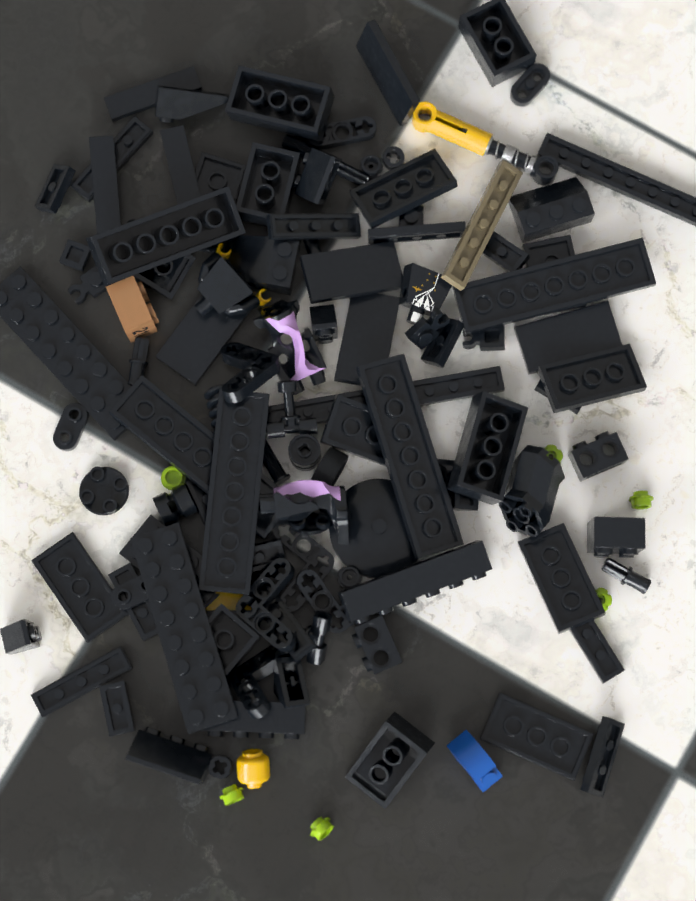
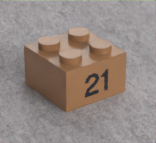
[106,275,159,343]

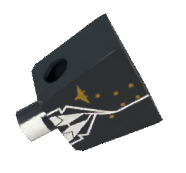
[399,263,452,324]

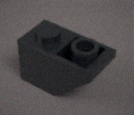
[309,304,338,344]
[0,619,42,655]

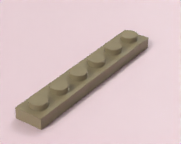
[440,160,523,291]

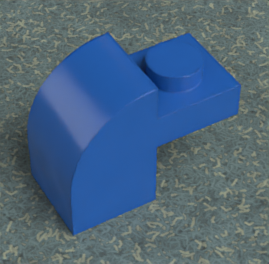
[446,730,503,792]

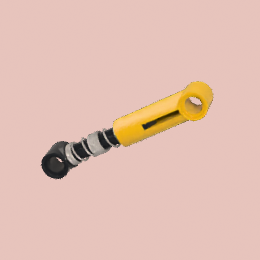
[412,101,559,186]

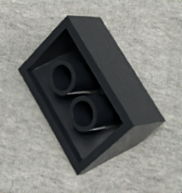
[508,177,595,243]
[125,727,213,785]

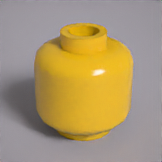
[236,749,271,789]

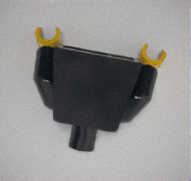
[194,243,271,316]

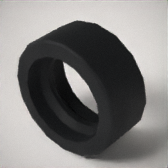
[311,447,349,486]

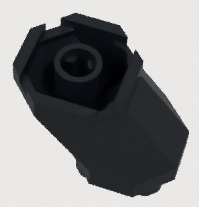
[499,445,565,537]

